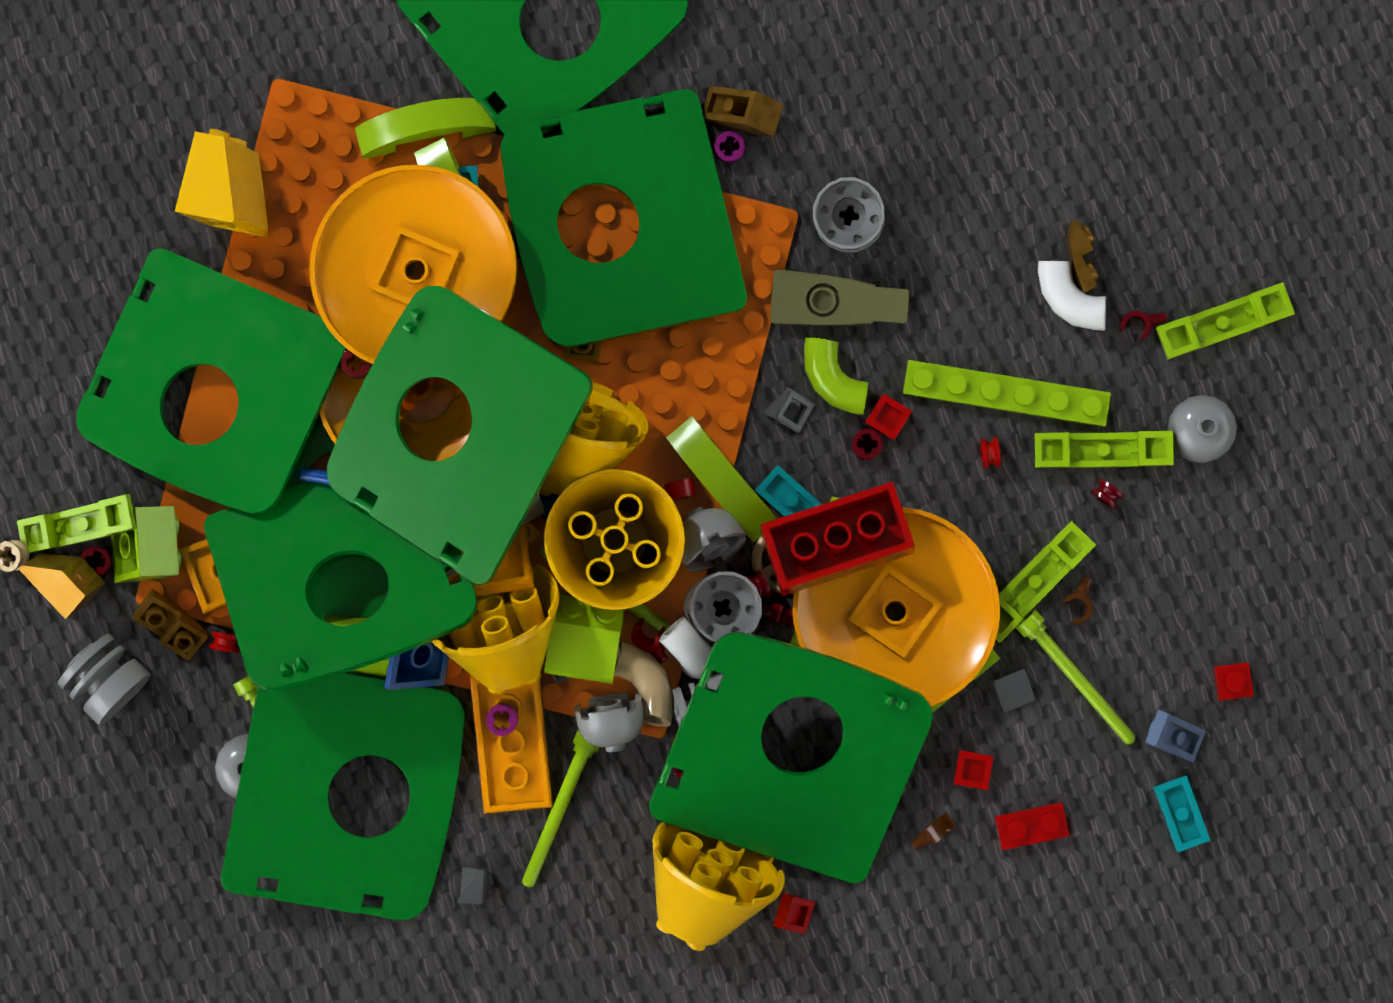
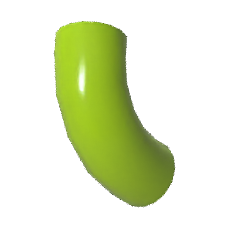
[804,338,868,415]

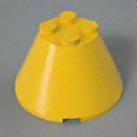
[539,382,649,496]
[544,469,685,610]
[431,564,560,694]
[652,822,785,951]

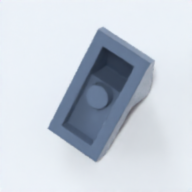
[1145,710,1206,762]

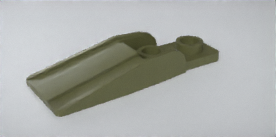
[770,269,909,327]

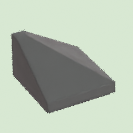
[764,388,815,434]

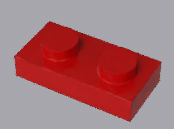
[994,802,1070,850]

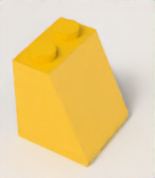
[175,129,269,238]

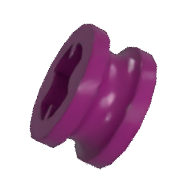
[714,131,745,163]
[486,703,518,736]

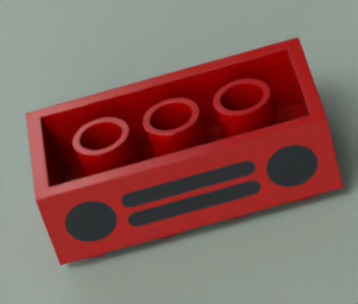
[760,481,915,597]

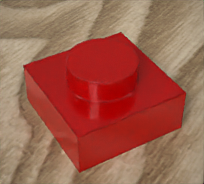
[865,393,912,441]
[1213,662,1253,701]
[953,750,994,790]
[773,892,815,935]

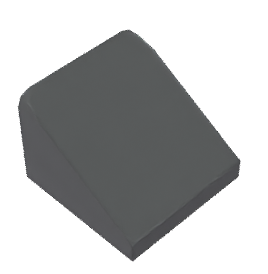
[991,668,1035,713]

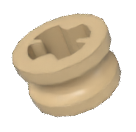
[0,540,29,572]

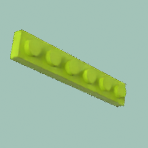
[902,360,1111,427]

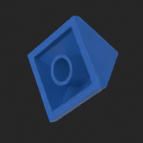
[384,642,449,690]

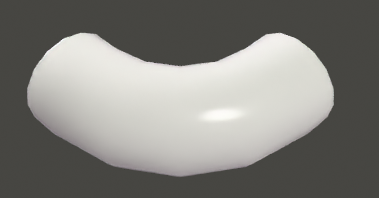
[1038,261,1106,331]
[659,617,713,679]

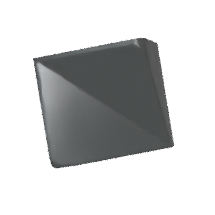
[457,867,488,905]

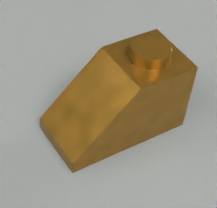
[702,86,784,137]
[19,553,105,619]

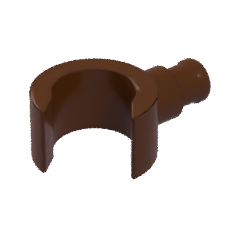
[1061,577,1093,624]
[911,812,957,850]

